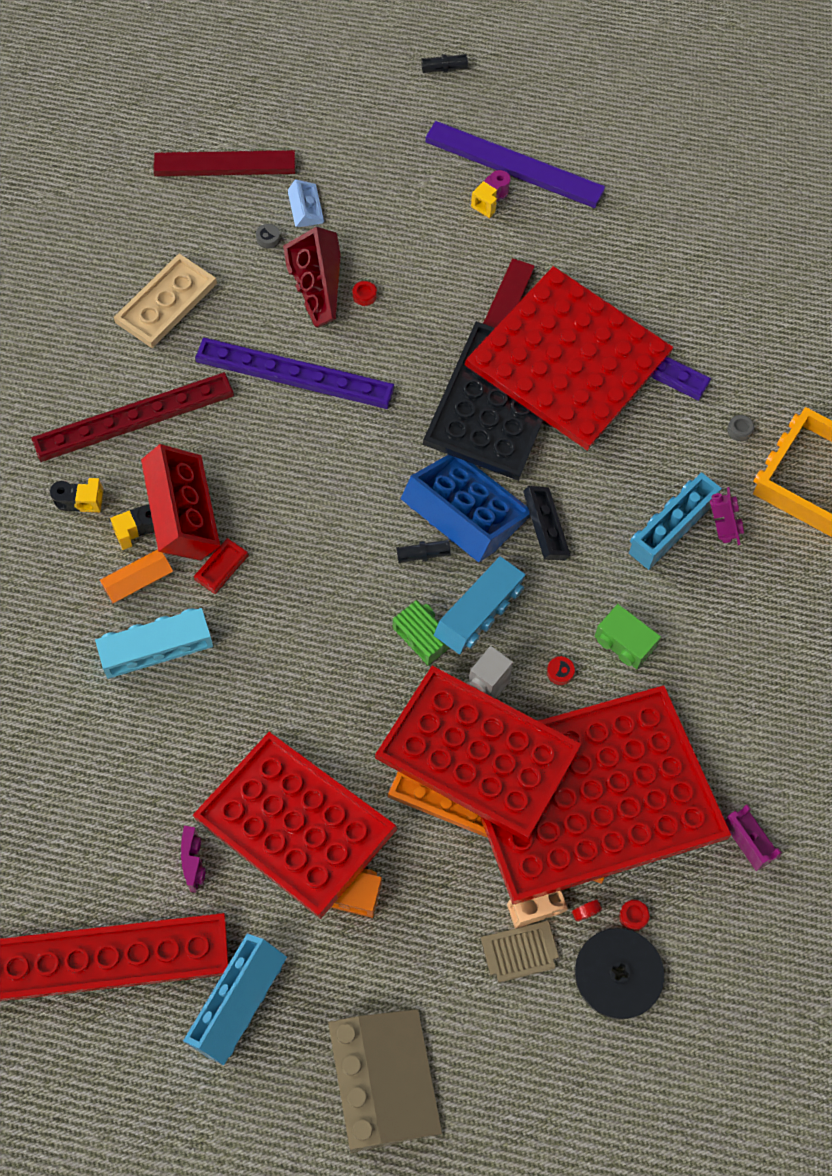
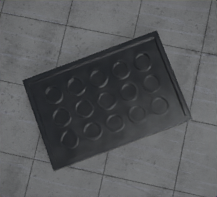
[422,321,543,481]

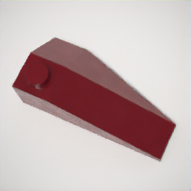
[283,227,341,328]

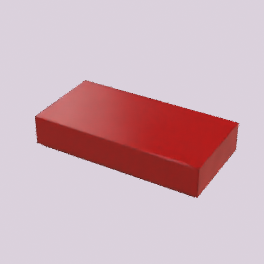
[194,538,249,594]

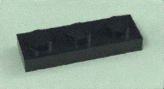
[523,486,571,561]

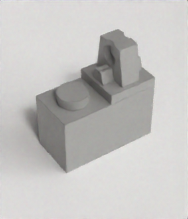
[467,646,513,699]

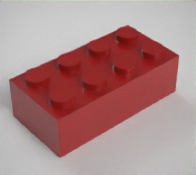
[141,444,220,560]

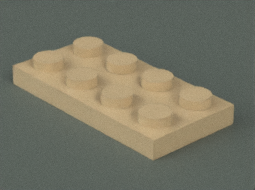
[114,254,217,348]

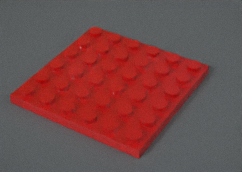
[465,266,674,451]

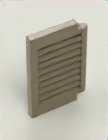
[480,920,559,983]

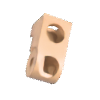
[507,891,568,929]

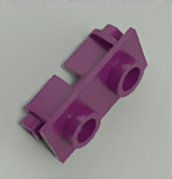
[710,487,744,545]

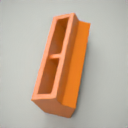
[100,549,173,604]

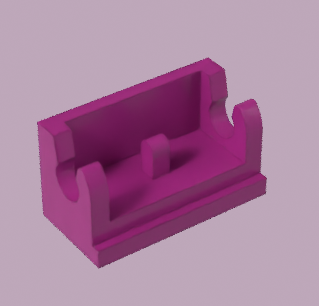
[725,804,782,872]

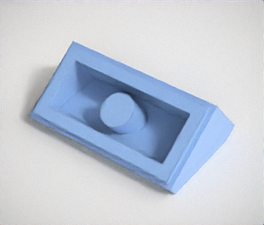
[288,179,324,227]

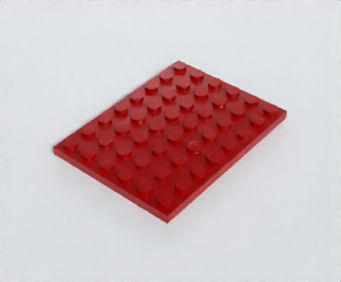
[480,685,731,905]

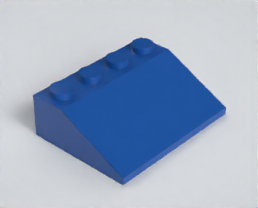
[400,455,531,562]

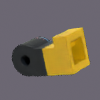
[49,478,104,513]
[110,504,155,550]

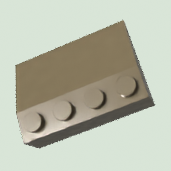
[328,1009,442,1153]

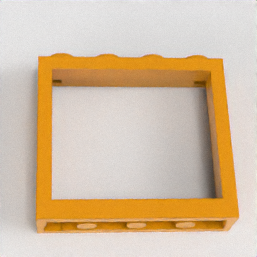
[753,407,832,537]

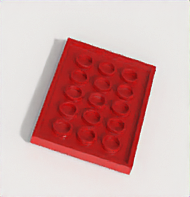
[375,666,581,842]
[192,732,398,919]

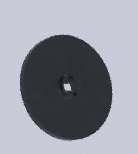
[574,928,664,1020]

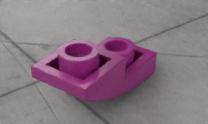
[181,825,206,893]

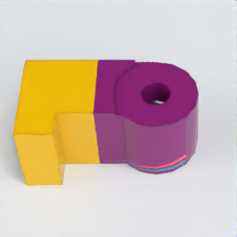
[471,170,510,218]

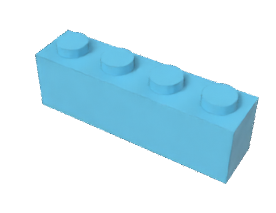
[95,608,213,679]

